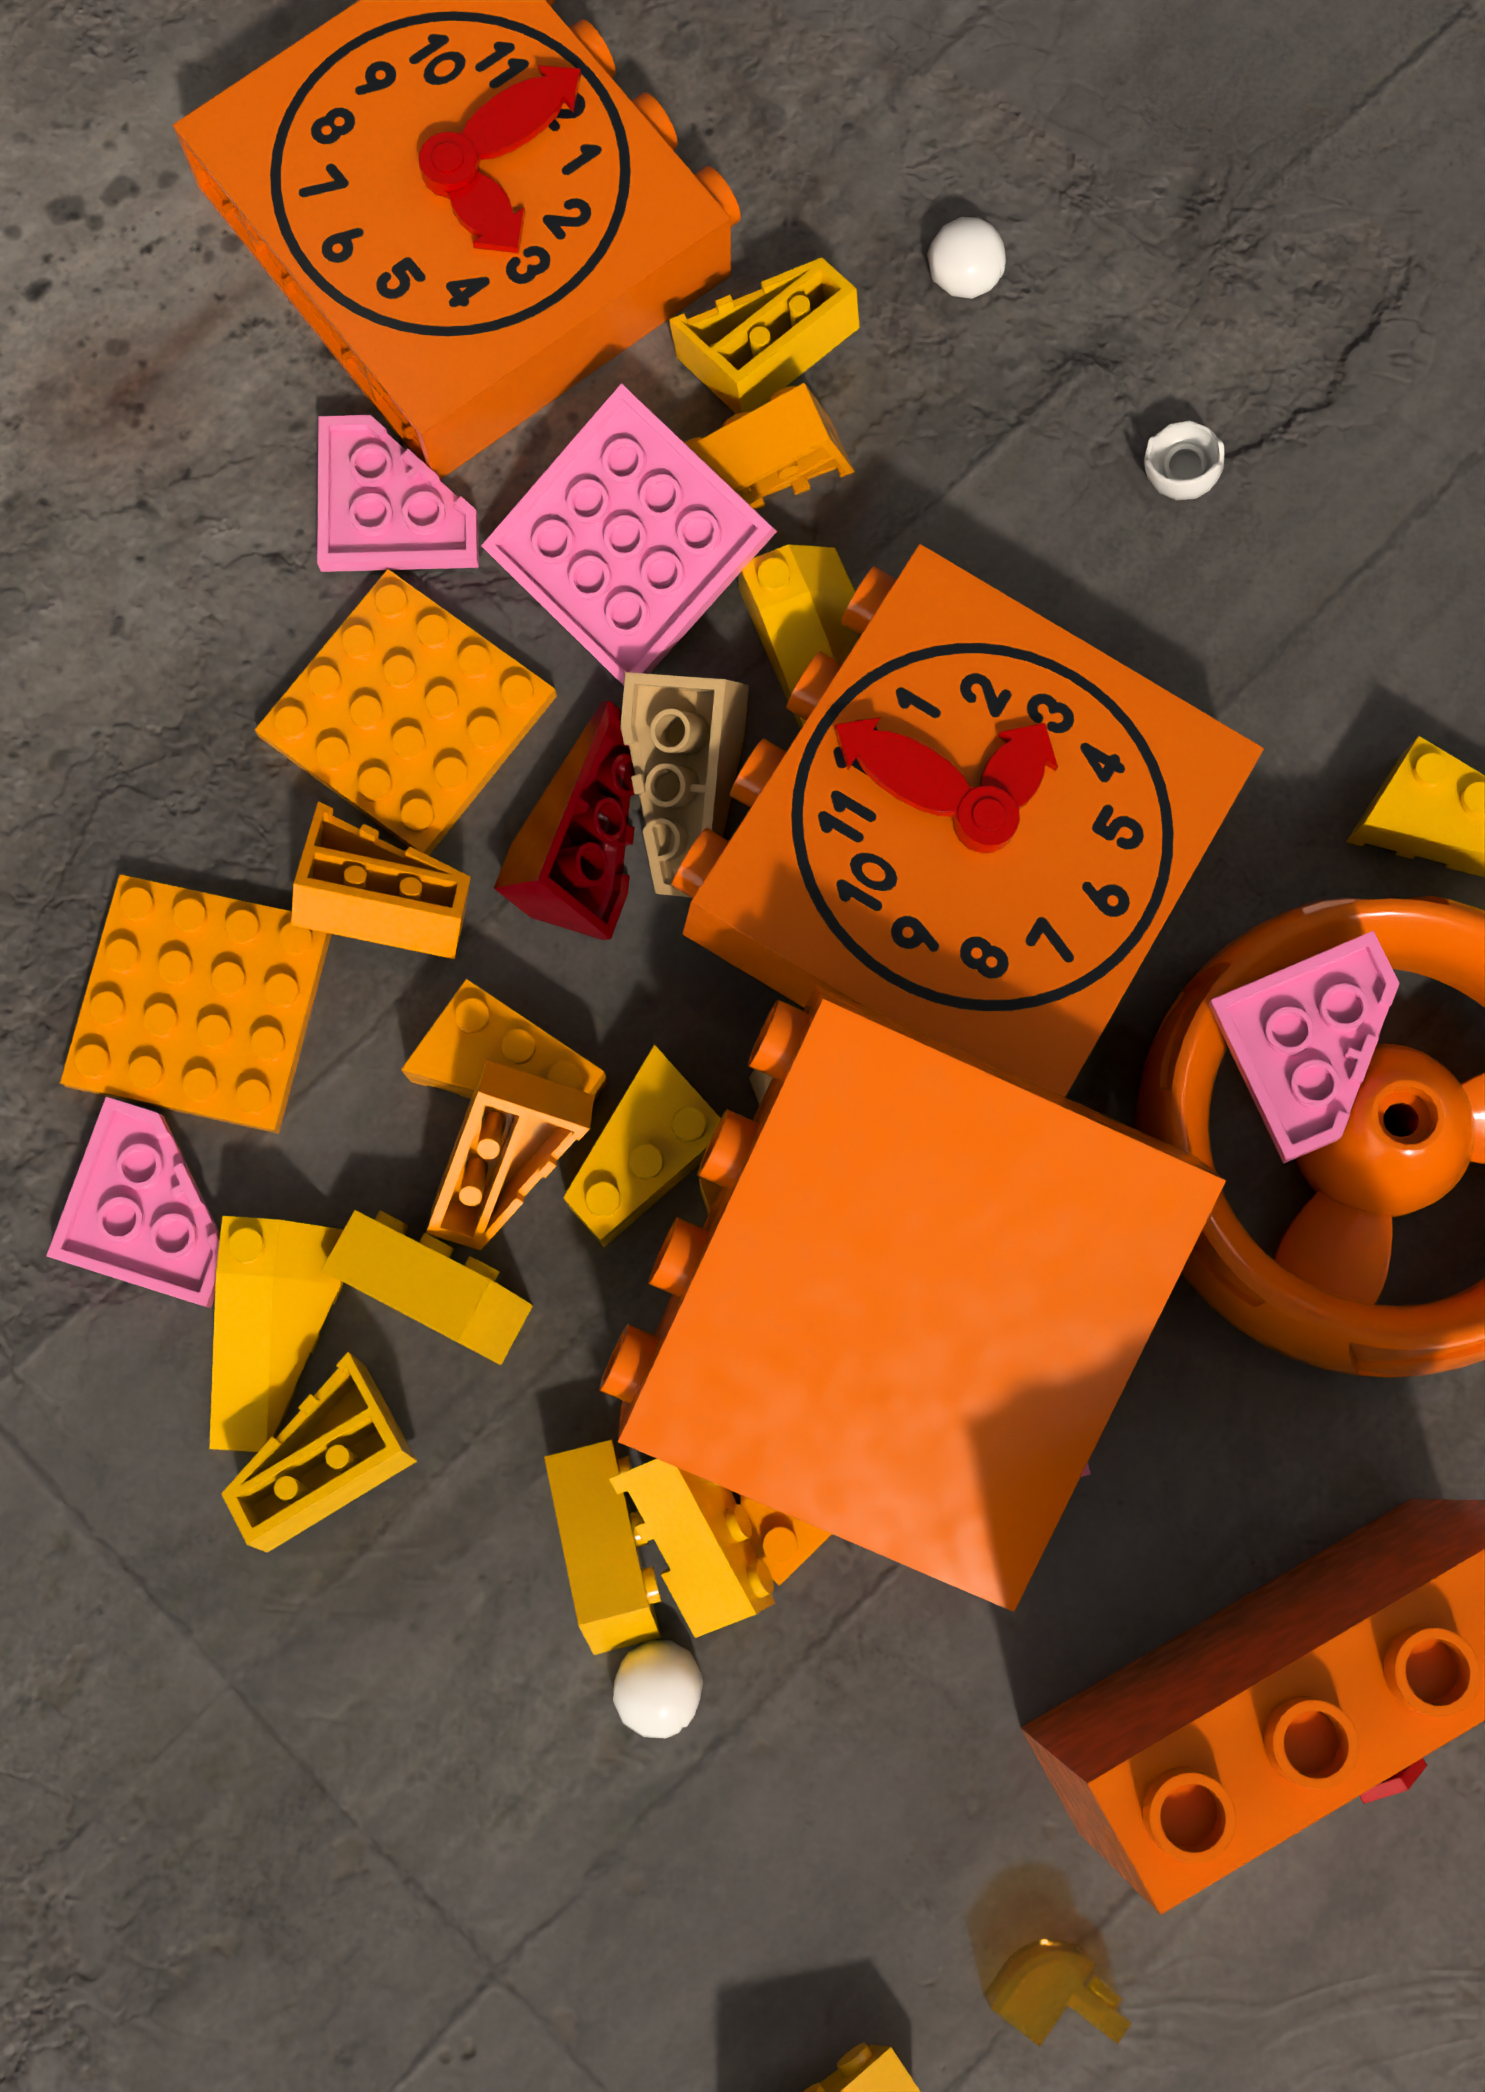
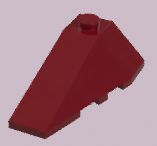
[494,700,635,940]

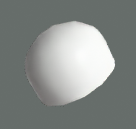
[927,217,1006,299]
[1144,420,1224,500]
[613,1640,703,1739]

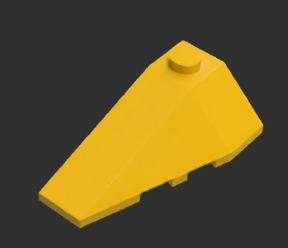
[738,544,860,730]
[209,1216,343,1452]

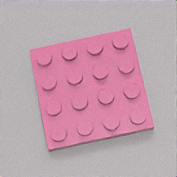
[481,383,777,685]

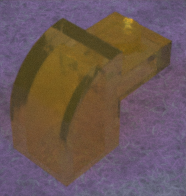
[983,1939,1132,2047]

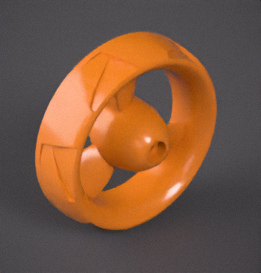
[1134,896,1485,1378]

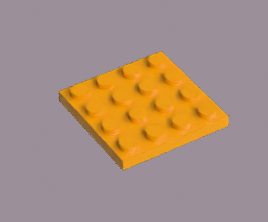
[255,569,557,856]
[60,874,332,1134]

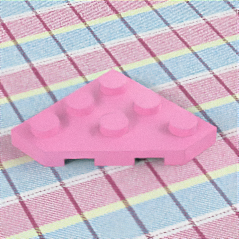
[317,415,479,572]
[1208,931,1399,1163]
[46,1097,220,1308]

